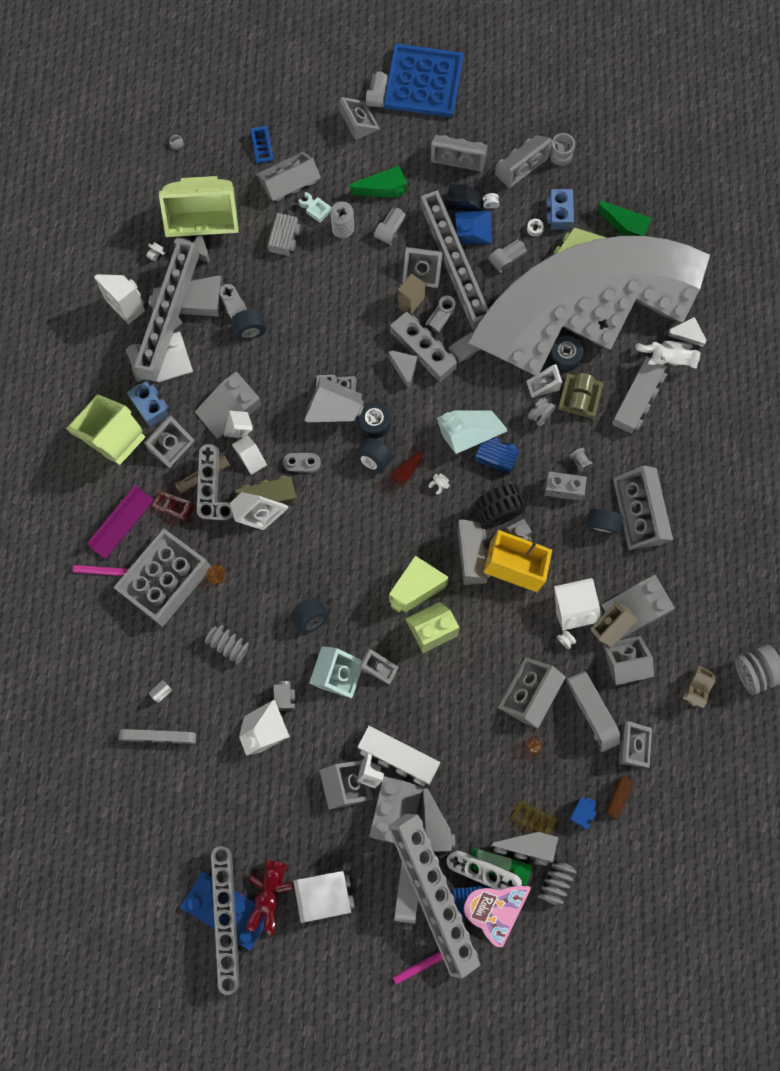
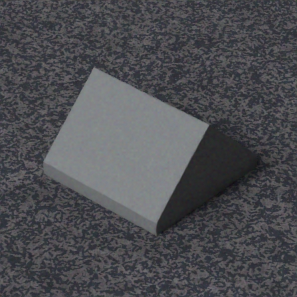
[339,97,380,140]
[402,247,443,288]
[144,415,195,468]
[618,721,652,768]

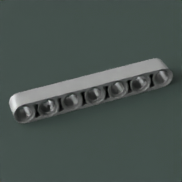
[211,846,239,995]

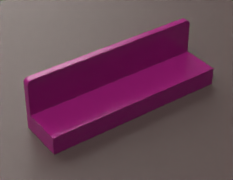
[87,485,154,559]

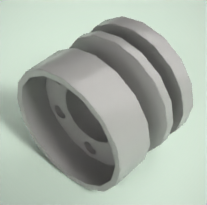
[735,644,780,696]

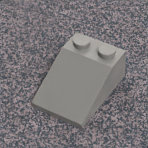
[195,371,262,439]
[601,575,675,639]
[423,789,455,853]

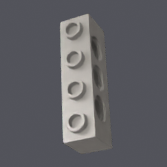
[390,312,457,382]

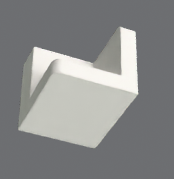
[357,753,384,788]

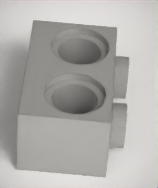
[544,472,587,501]

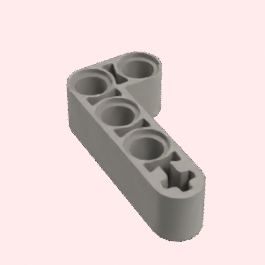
[197,444,233,520]
[566,671,620,752]
[394,857,420,924]

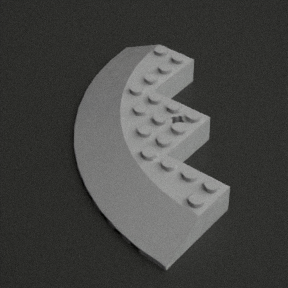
[467,236,710,376]

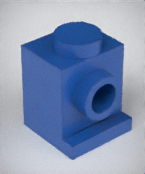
[568,797,597,830]

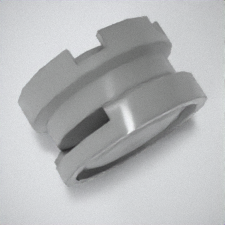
[528,397,556,427]

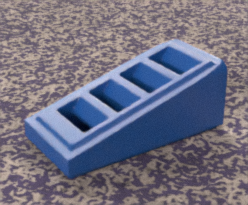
[250,126,274,164]

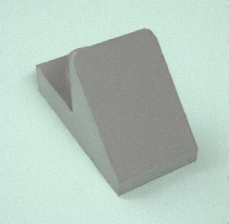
[174,235,210,263]
[359,648,399,684]

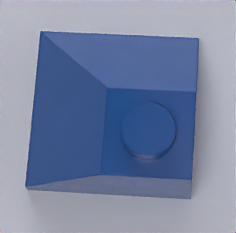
[455,211,492,245]

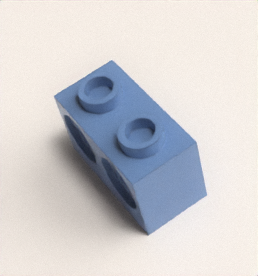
[546,189,574,230]
[127,381,168,427]

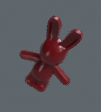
[246,860,295,936]

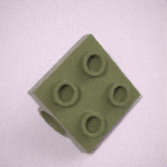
[558,373,604,419]

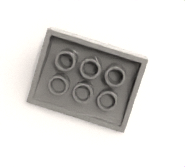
[114,529,212,627]

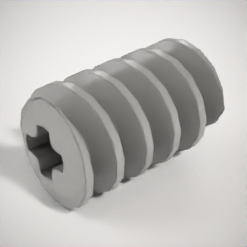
[330,202,355,239]
[205,625,249,665]
[537,859,577,906]

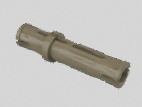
[175,456,230,494]

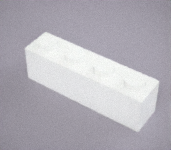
[358,726,440,787]

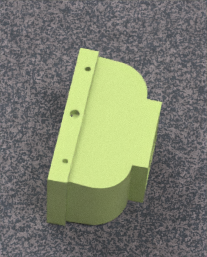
[159,176,239,237]
[66,394,145,465]

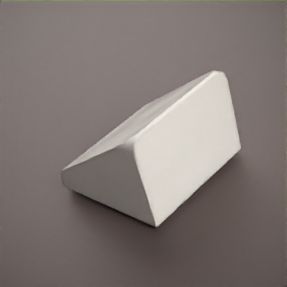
[149,680,172,703]

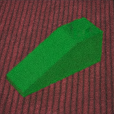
[349,166,407,198]
[597,200,652,236]
[470,848,532,886]

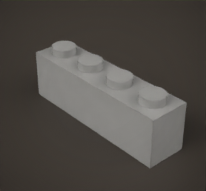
[612,357,667,434]

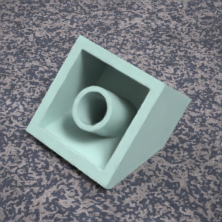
[309,646,362,698]

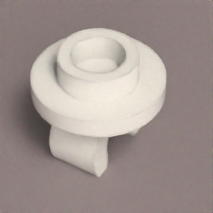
[146,242,165,261]
[429,474,450,495]

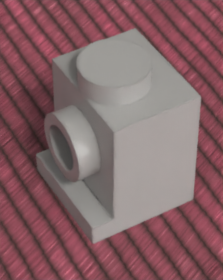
[506,519,532,541]
[274,681,296,711]

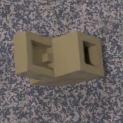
[683,665,716,708]

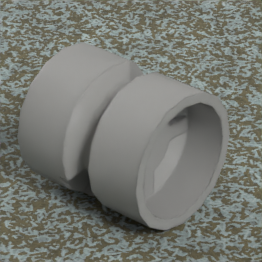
[550,133,575,166]

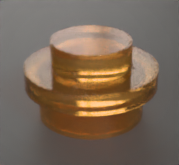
[207,565,226,584]
[527,736,543,755]

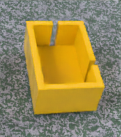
[483,530,552,592]

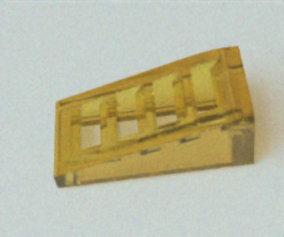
[511,801,558,835]

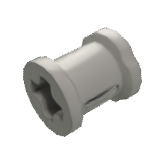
[569,448,593,473]

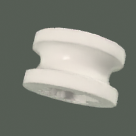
[483,193,500,209]
[527,219,544,237]
[557,630,576,649]

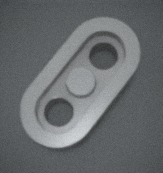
[283,453,321,473]

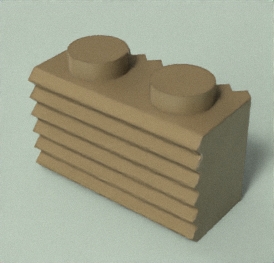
[398,274,425,314]
[591,601,638,648]

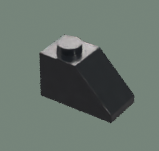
[447,184,484,211]

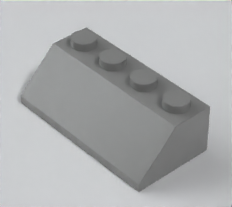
[613,466,673,550]

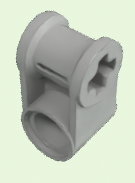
[220,284,247,319]

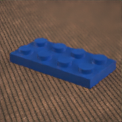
[180,871,264,951]

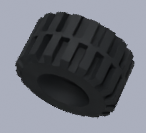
[474,484,527,527]

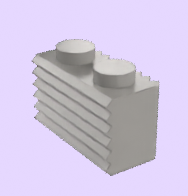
[267,213,301,256]

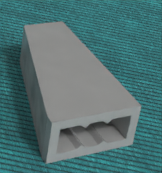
[149,276,223,316]

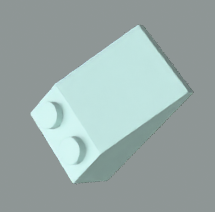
[437,411,507,454]

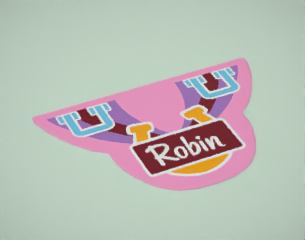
[464,886,531,947]

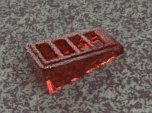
[390,451,423,487]
[152,491,196,523]

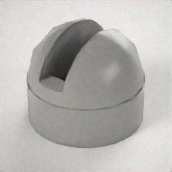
[169,134,184,150]

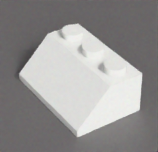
[94,274,145,324]

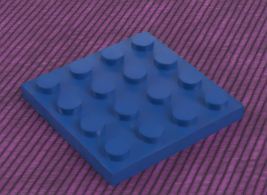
[384,43,464,118]

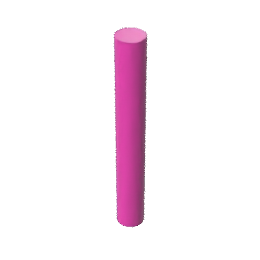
[73,565,129,576]
[393,951,443,985]

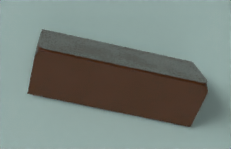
[605,776,633,819]

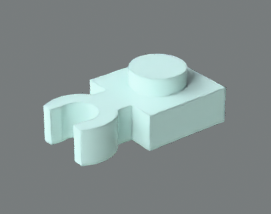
[298,192,331,223]

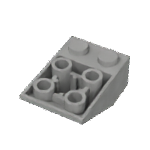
[490,832,558,866]

